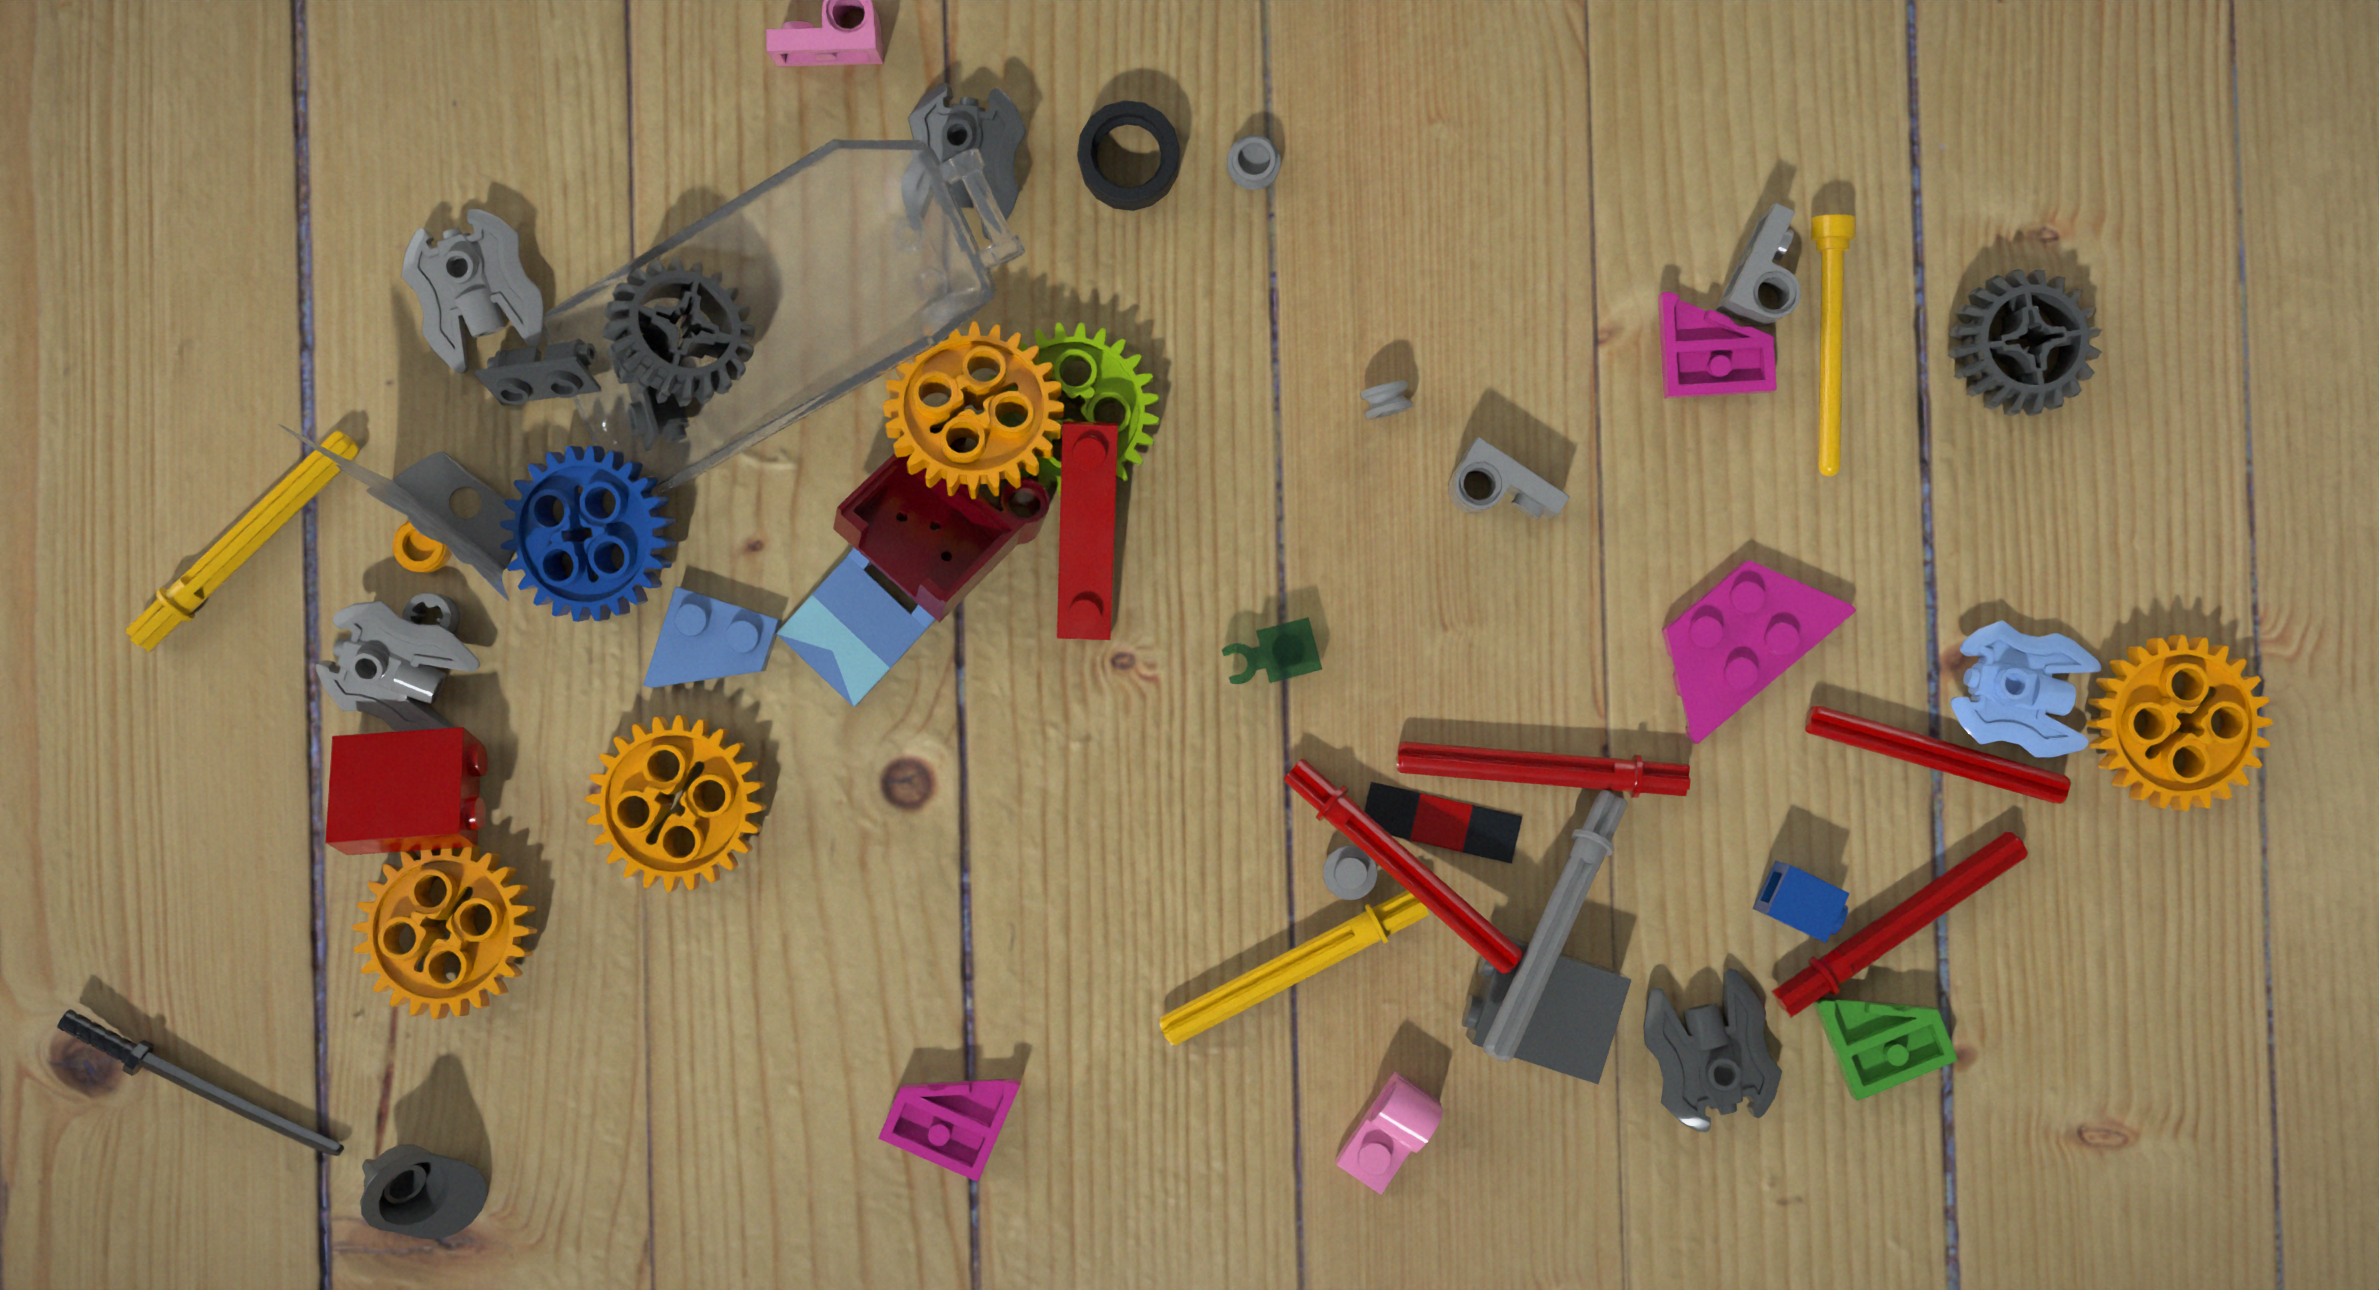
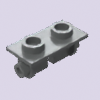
[475,339,601,405]
[613,340,690,451]

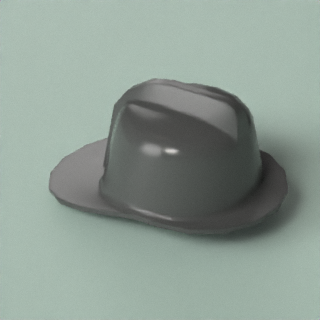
[360,1144,487,1239]

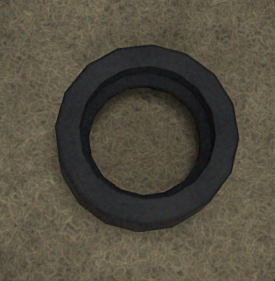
[1077,100,1180,211]

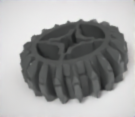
[602,257,755,408]
[1947,269,2102,416]

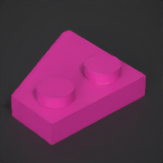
[1658,292,1777,399]

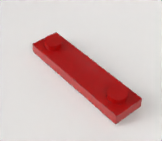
[1057,421,1118,640]

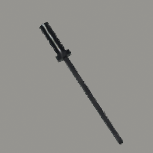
[57,1009,344,1156]

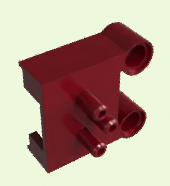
[833,427,1050,623]

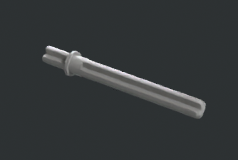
[1483,790,1628,1062]

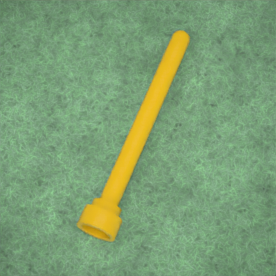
[1811,214,1856,477]

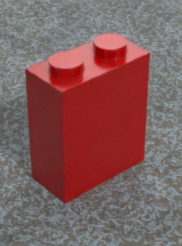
[325,727,488,855]

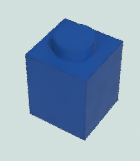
[1753,860,1850,943]

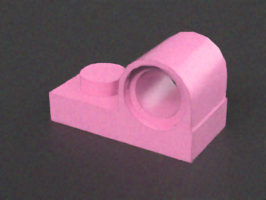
[766,0,883,66]
[1335,1071,1443,1195]

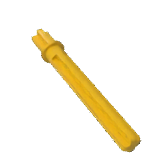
[124,430,360,652]
[1159,890,1430,1045]

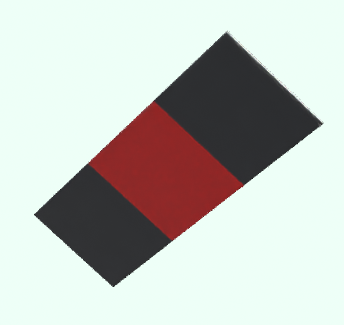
[1364,782,1522,864]

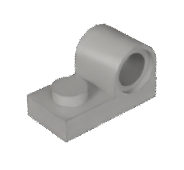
[1716,202,1801,327]
[1448,437,1570,520]

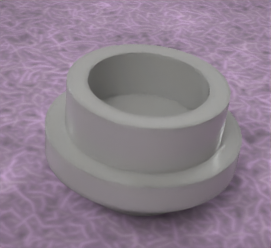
[1227,135,1281,190]
[1323,845,1377,900]

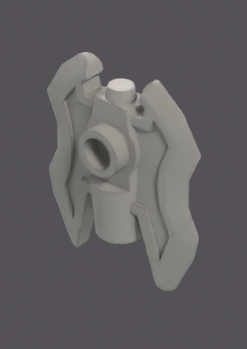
[401,209,544,374]
[316,601,480,732]

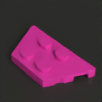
[1662,560,1856,744]

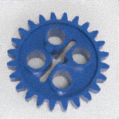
[500,446,677,622]

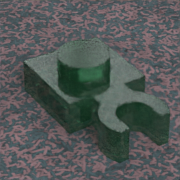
[1221,617,1322,684]

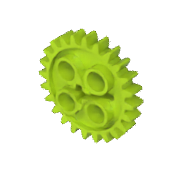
[989,322,1159,498]

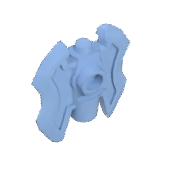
[1950,620,2101,758]

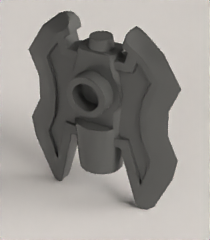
[901,83,1026,240]
[1643,968,1782,1132]

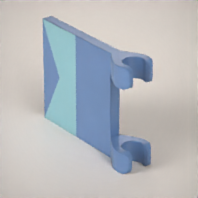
[776,547,937,707]

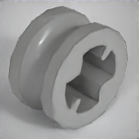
[1360,380,1414,420]
[403,593,460,634]

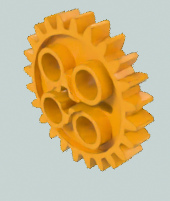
[883,321,1064,499]
[2086,635,2273,811]
[585,715,767,892]
[353,845,537,1019]

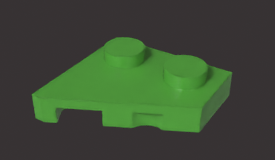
[1813,998,1958,1101]

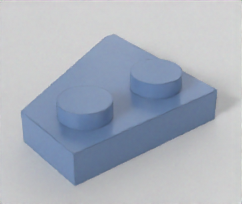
[643,586,782,688]

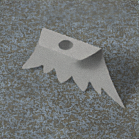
[279,424,516,601]

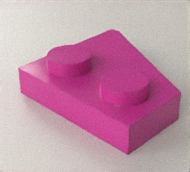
[878,1079,1021,1182]

